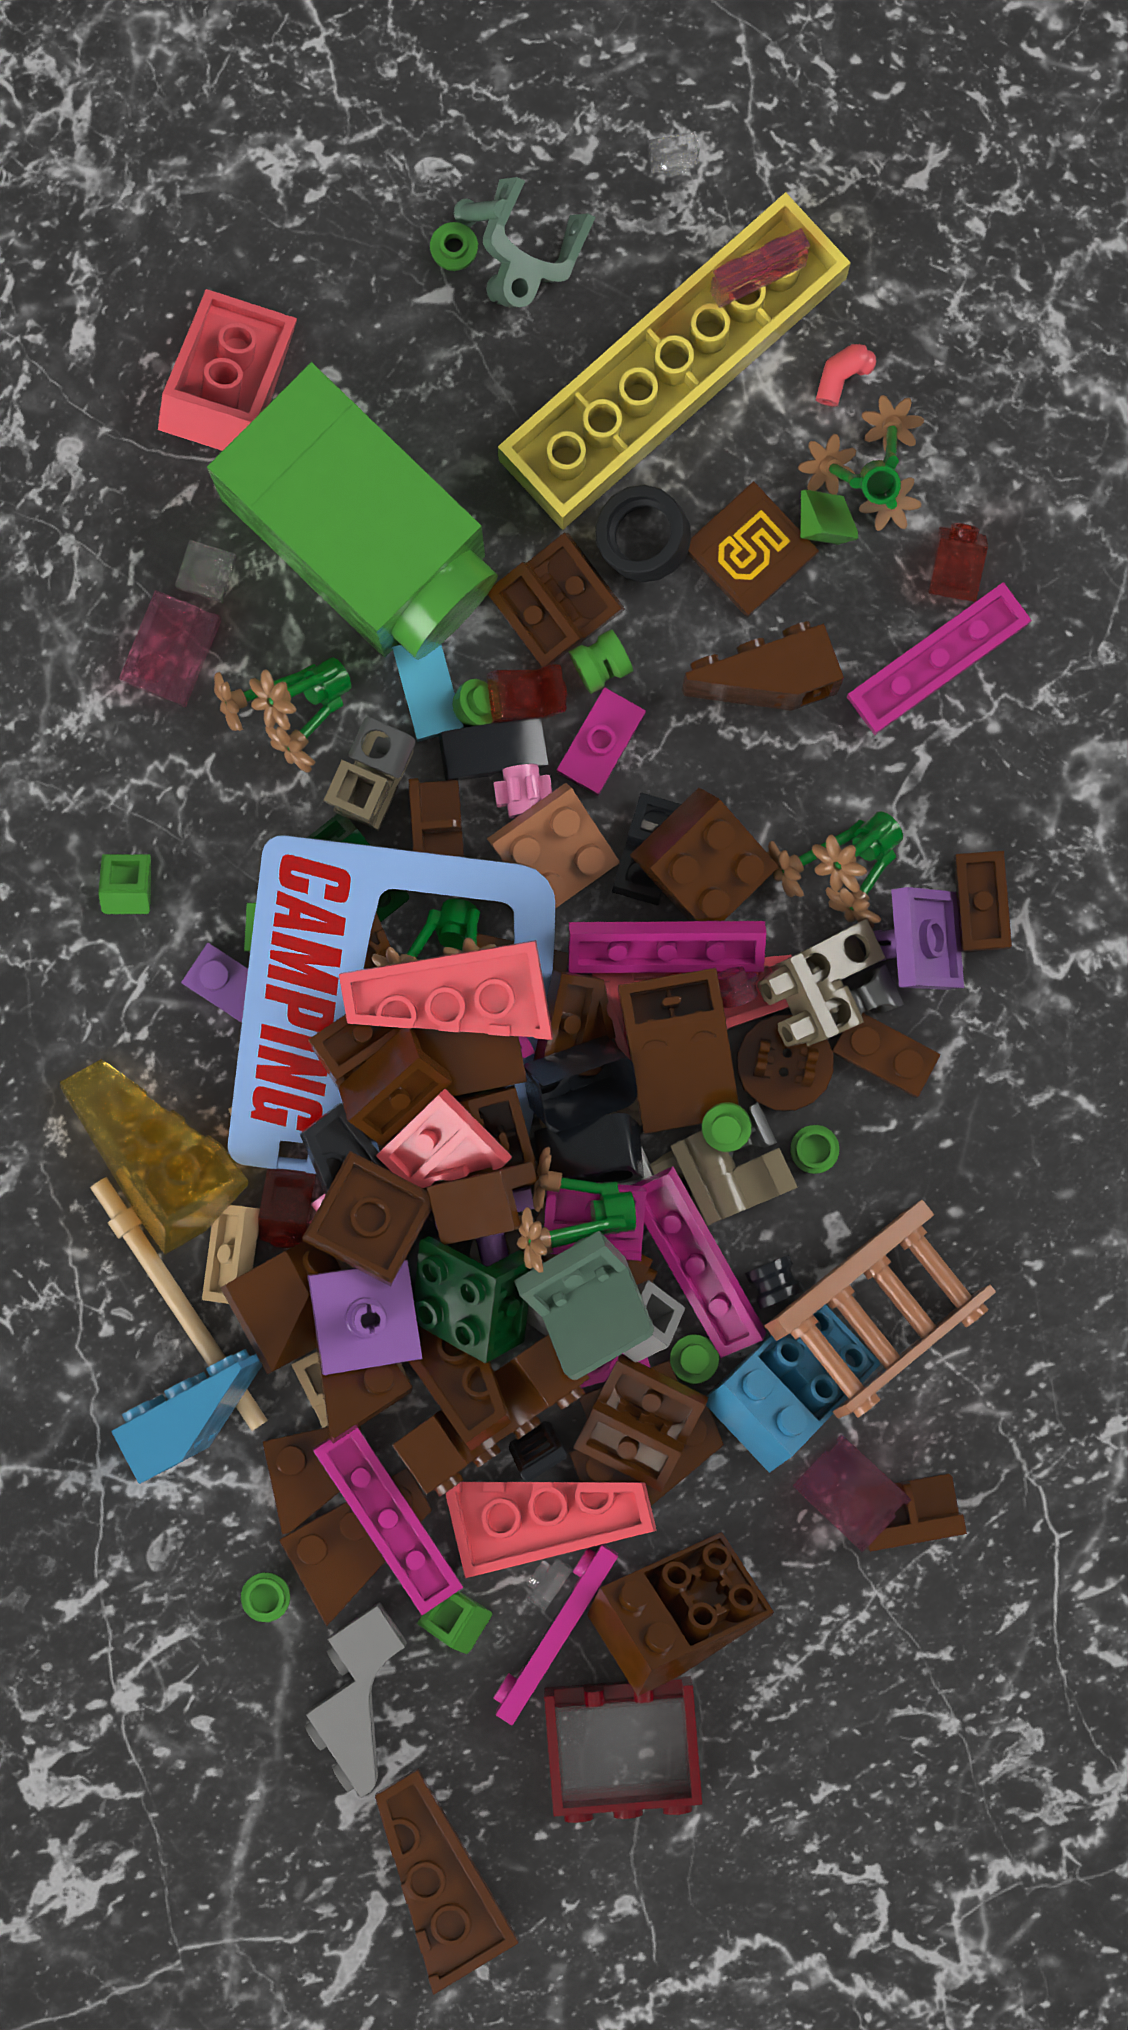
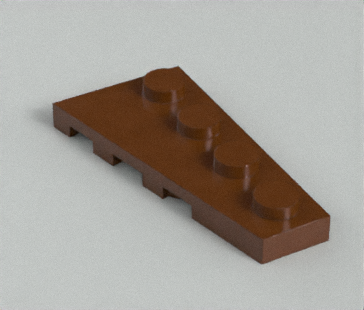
[408,1297,512,1451]
[375,1768,519,1995]

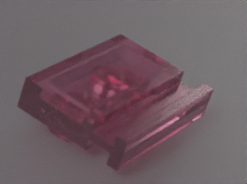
[710,228,810,308]
[119,590,222,708]
[793,1434,911,1552]

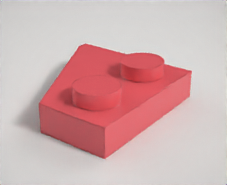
[376,1089,512,1188]

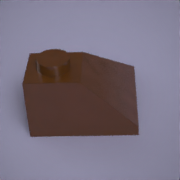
[220,1241,341,1375]

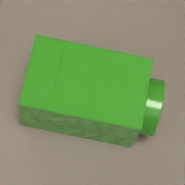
[207,362,498,660]

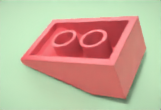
[158,289,297,451]

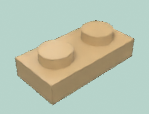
[202,1203,261,1304]

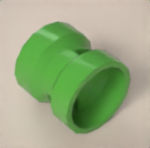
[568,629,634,694]

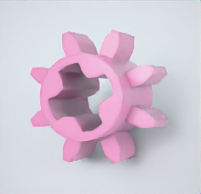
[494,764,552,818]

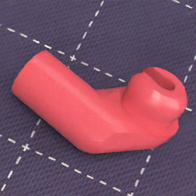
[815,344,876,407]

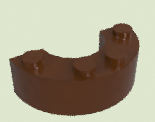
[392,1334,590,1497]

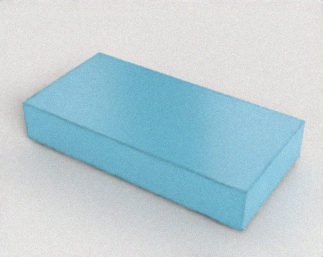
[392,645,464,742]

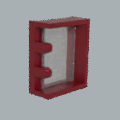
[544,1676,702,1823]

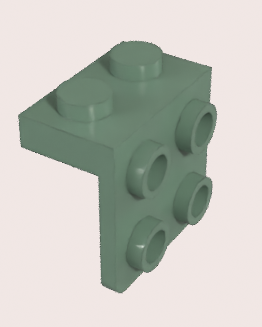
[514,1231,654,1380]

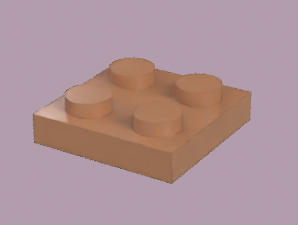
[487,783,620,908]

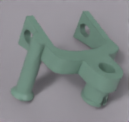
[454,177,596,308]

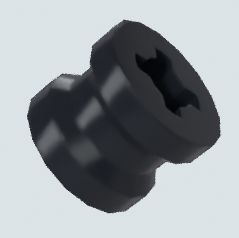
[745,1254,805,1309]

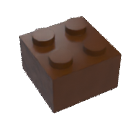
[630,788,779,921]

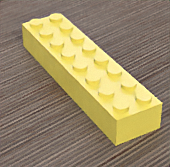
[498,192,851,530]

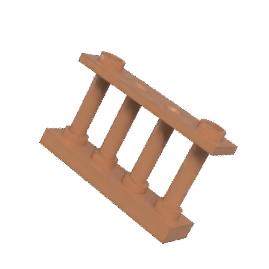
[764,1200,996,1419]

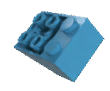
[706,1304,881,1473]
[111,1349,262,1484]

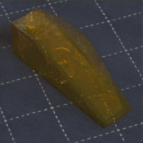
[60,1059,248,1255]

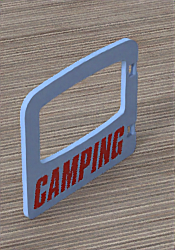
[228,835,555,1174]

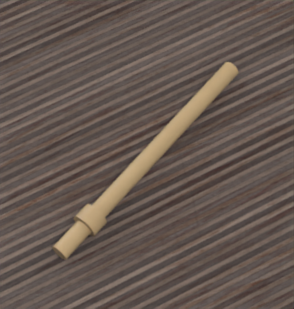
[90,1177,268,1431]

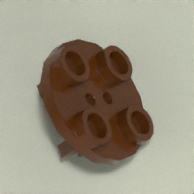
[737,1015,833,1111]

